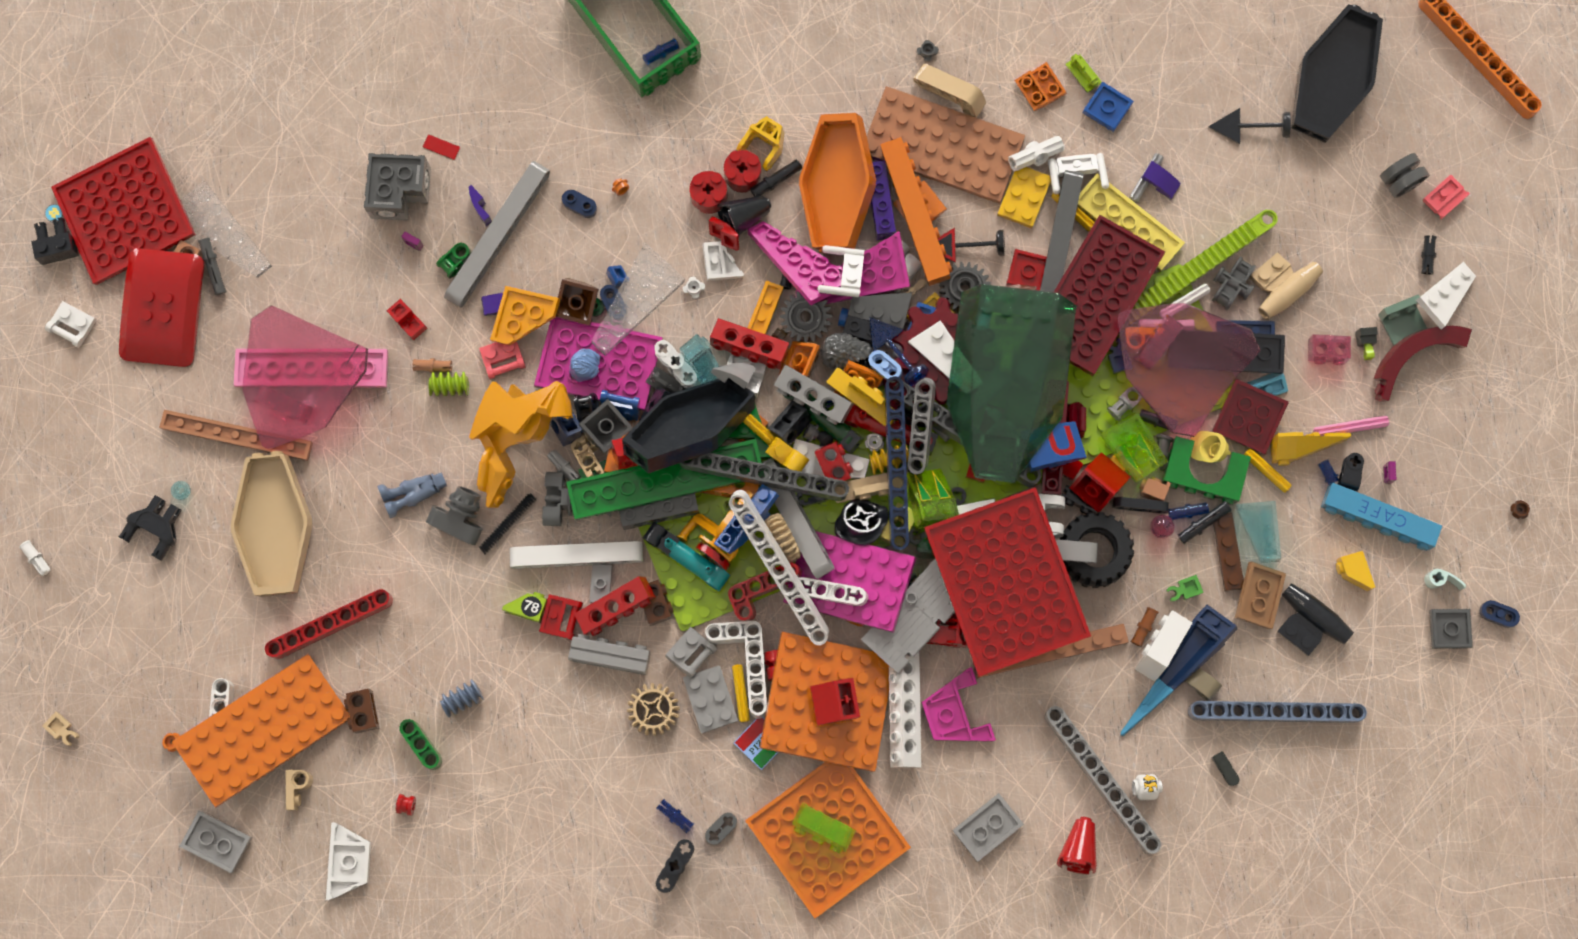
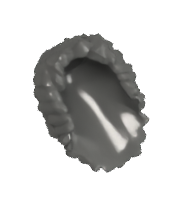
[821,333,872,370]

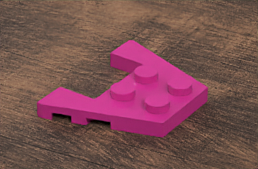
[921,667,996,741]

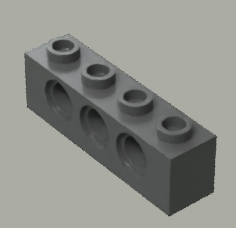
[619,493,699,530]

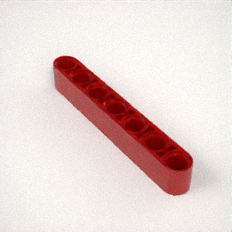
[265,589,393,659]

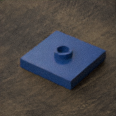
[1082,82,1134,132]

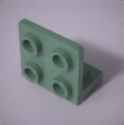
[1378,294,1427,346]

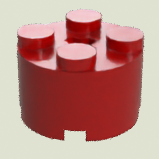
[723,150,761,193]
[689,171,728,214]

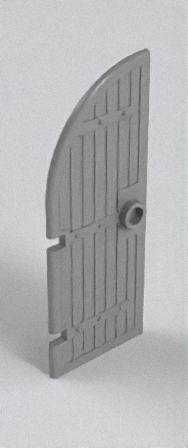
[861,559,955,674]

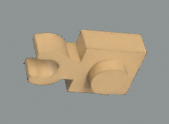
[42,712,79,746]

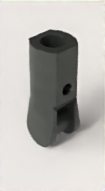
[1211,751,1240,786]

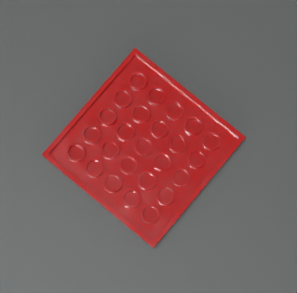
[51,137,196,285]

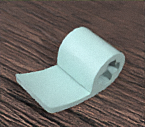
[1424,569,1466,591]

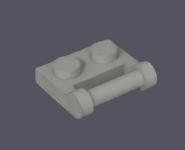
[665,627,717,678]

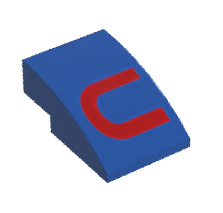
[1020,422,1087,472]

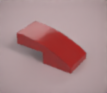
[708,216,739,251]
[386,298,427,341]

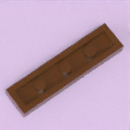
[1212,512,1244,591]

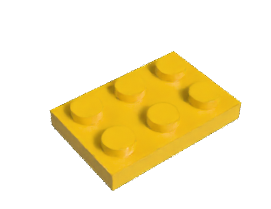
[997,167,1051,229]

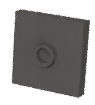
[1429,609,1473,649]

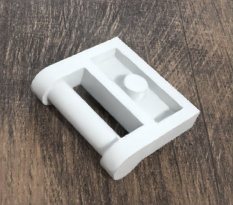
[45,301,97,348]

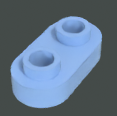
[868,350,902,382]

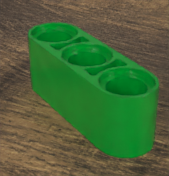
[399,719,442,770]

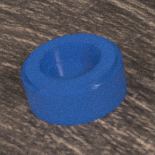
[838,307,849,327]

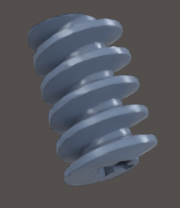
[440,679,484,718]

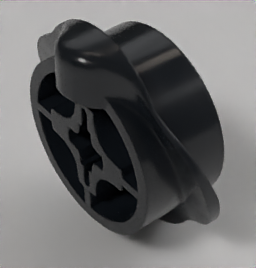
[834,499,888,545]

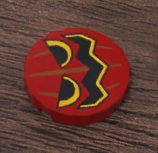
[695,542,730,571]

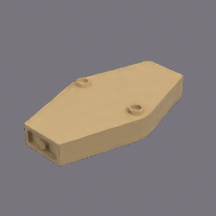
[231,451,313,597]

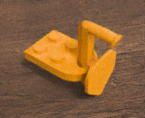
[677,490,754,563]

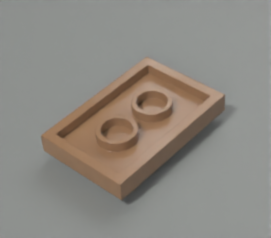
[1235,562,1286,629]

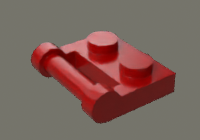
[539,594,583,640]

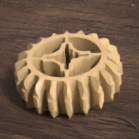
[764,513,801,563]
[627,683,680,736]

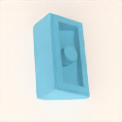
[1247,373,1288,396]

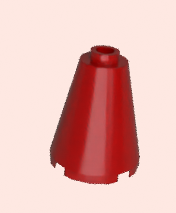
[1057,816,1097,875]

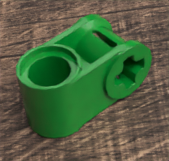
[436,243,471,278]

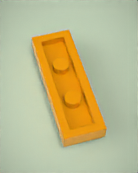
[747,280,784,334]

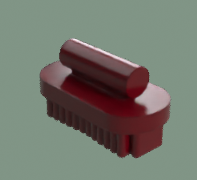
[1066,402,1086,438]

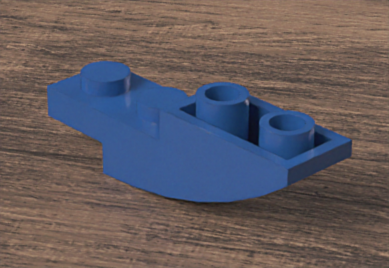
[714,484,779,554]

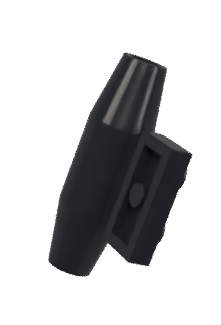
[1277,583,1354,656]

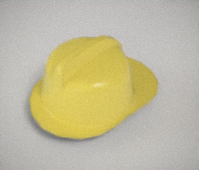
[1190,431,1231,463]

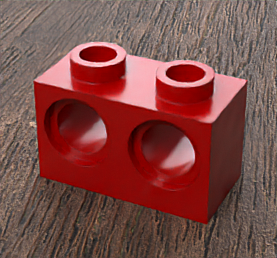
[814,441,853,481]

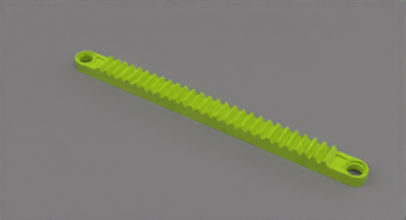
[1060,209,1278,366]

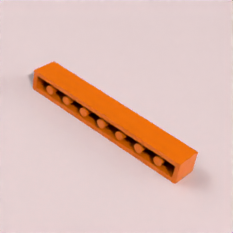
[880,137,953,286]

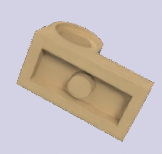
[286,770,313,811]

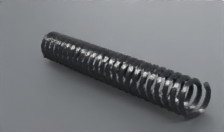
[479,493,536,555]

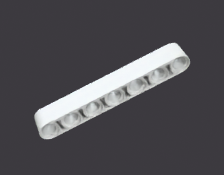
[510,541,643,569]

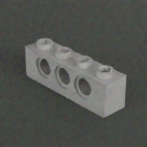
[774,365,854,425]

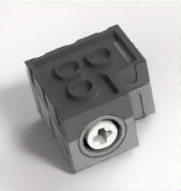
[364,153,431,220]

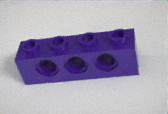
[871,160,896,241]

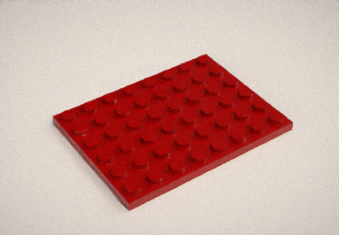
[924,487,1091,677]

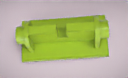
[1065,54,1102,93]

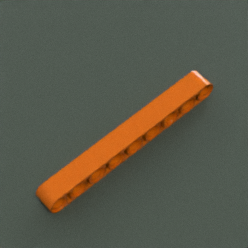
[1418,0,1542,119]

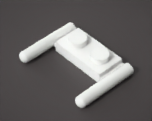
[1048,153,1109,194]
[817,245,864,297]

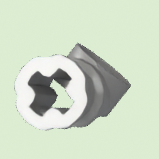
[1107,387,1142,421]

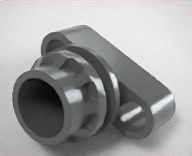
[542,472,573,526]
[426,486,483,545]

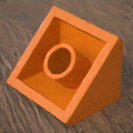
[778,341,820,384]

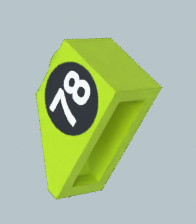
[502,592,547,623]

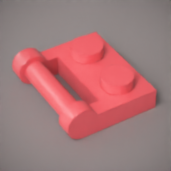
[479,342,526,380]

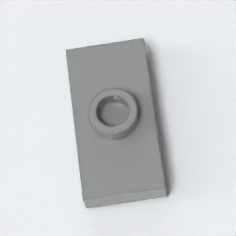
[589,564,612,603]

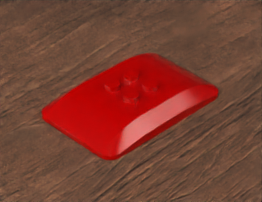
[119,248,204,367]

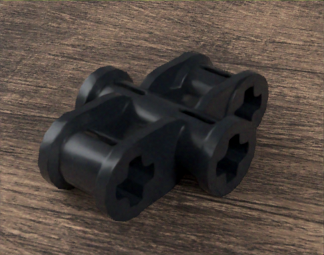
[655,839,695,893]

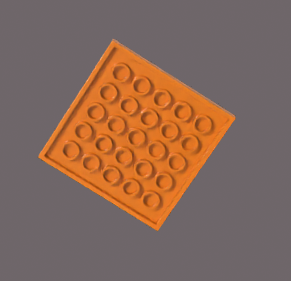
[760,631,889,772]
[745,762,911,919]

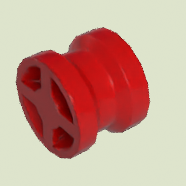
[395,794,416,816]

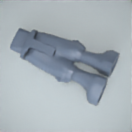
[377,472,447,519]

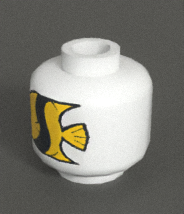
[1132,774,1162,800]

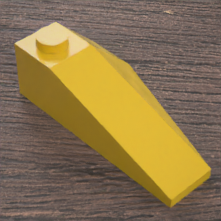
[1270,432,1351,466]

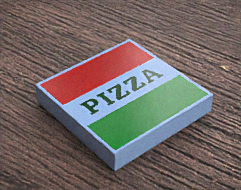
[733,717,779,770]

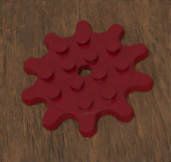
[890,297,995,405]

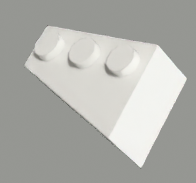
[1135,610,1192,682]

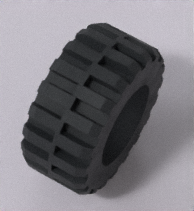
[1059,512,1134,588]

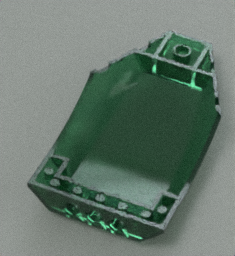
[946,284,1077,483]

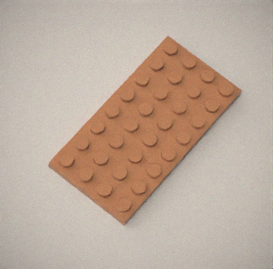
[867,86,1025,204]

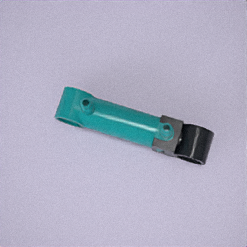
[642,522,731,592]

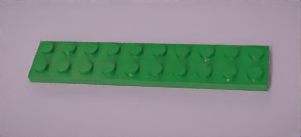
[566,439,765,521]

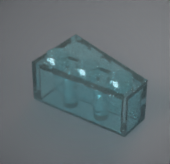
[679,334,719,384]
[1235,501,1281,563]

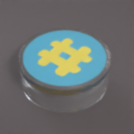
[45,204,64,223]

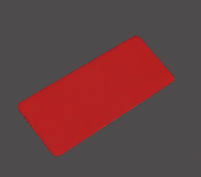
[423,134,460,160]

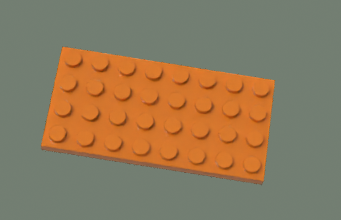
[172,654,350,808]

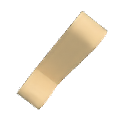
[913,64,986,118]

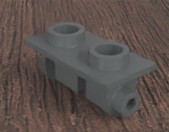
[646,366,686,394]

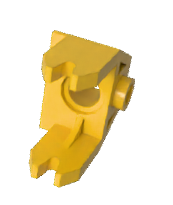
[736,116,785,171]

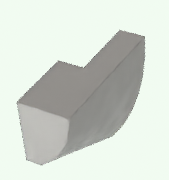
[710,362,756,388]

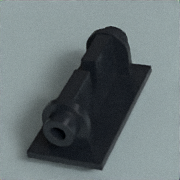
[1061,485,1097,514]

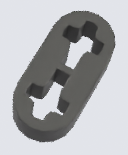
[705,813,737,845]

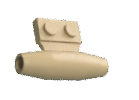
[1250,252,1323,320]

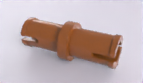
[1130,607,1159,647]

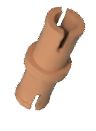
[412,358,453,373]

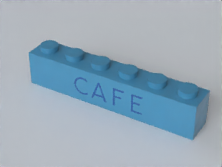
[1321,482,1443,551]

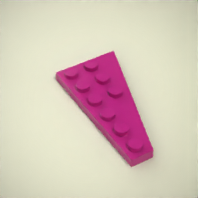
[748,221,843,305]
[796,231,910,305]

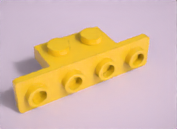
[827,368,895,427]

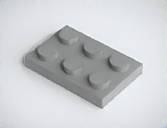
[683,665,738,734]
[952,793,1024,862]
[179,811,252,873]

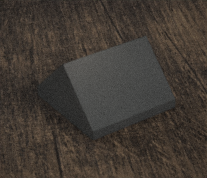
[579,399,633,453]

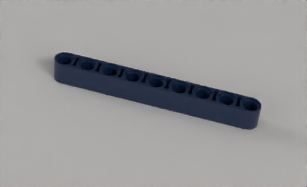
[884,376,909,551]

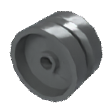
[1380,153,1430,198]

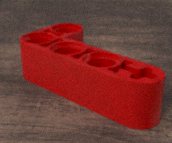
[728,562,803,621]

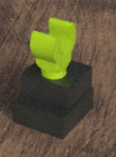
[1355,327,1378,360]

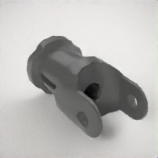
[1150,434,1173,471]

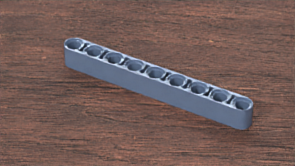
[1188,701,1367,723]

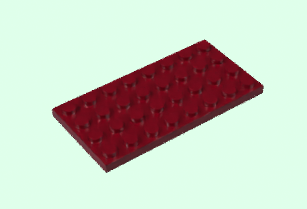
[1027,215,1165,376]

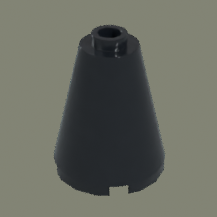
[717,196,771,236]

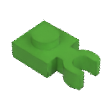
[1166,575,1204,602]

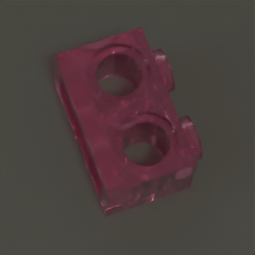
[1308,334,1351,365]

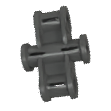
[1211,256,1256,311]

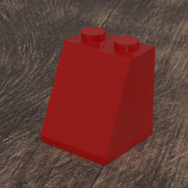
[1070,452,1131,512]

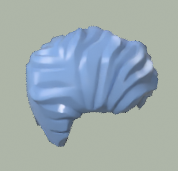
[569,348,600,382]

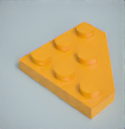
[490,286,560,346]

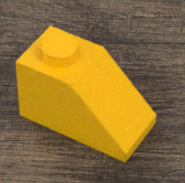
[1336,551,1376,591]

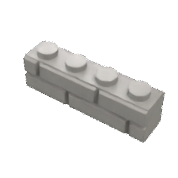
[568,634,650,675]

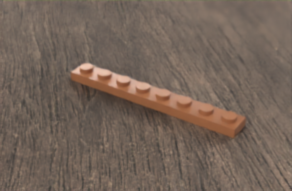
[159,410,313,461]
[972,623,1129,679]

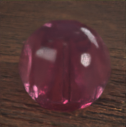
[1150,515,1174,539]

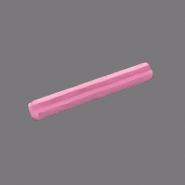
[1313,416,1389,436]

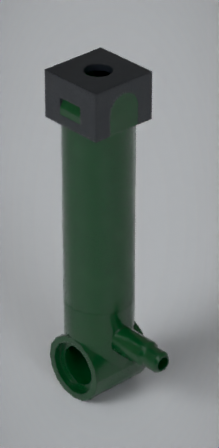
[782,382,864,454]

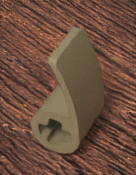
[1184,668,1222,701]

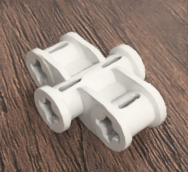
[655,340,697,389]

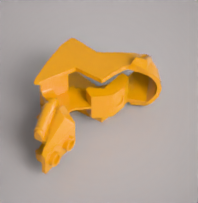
[469,381,573,508]

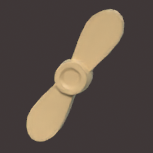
[906,279,927,296]

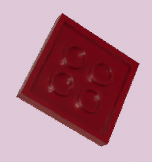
[1212,379,1289,454]

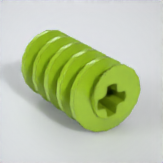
[429,372,469,396]

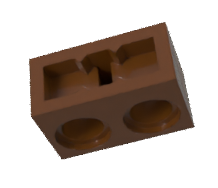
[643,580,674,626]
[344,688,379,734]

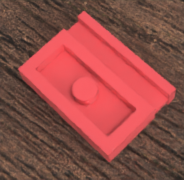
[1422,174,1470,220]

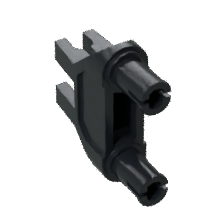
[118,495,182,561]

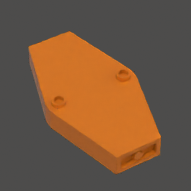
[799,113,876,254]

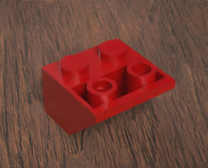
[810,678,860,726]

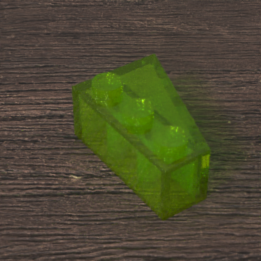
[792,802,856,854]

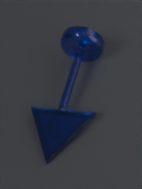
[869,317,929,386]

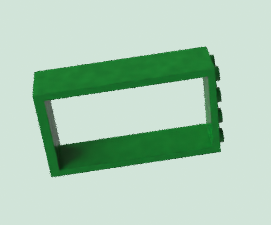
[568,0,701,98]

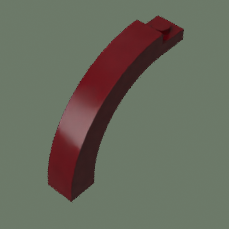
[1373,326,1472,402]

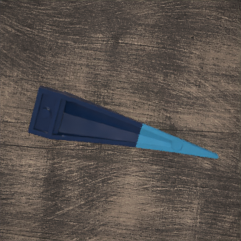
[1120,604,1238,737]

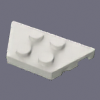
[326,822,371,900]

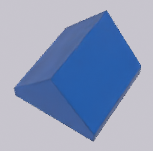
[606,265,629,288]

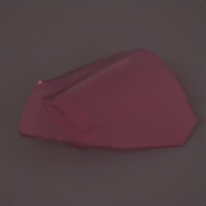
[1118,303,1261,437]
[242,305,368,449]

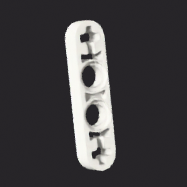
[793,577,868,606]

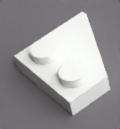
[703,241,744,281]

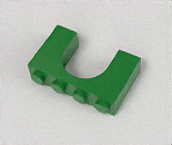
[1162,436,1251,505]

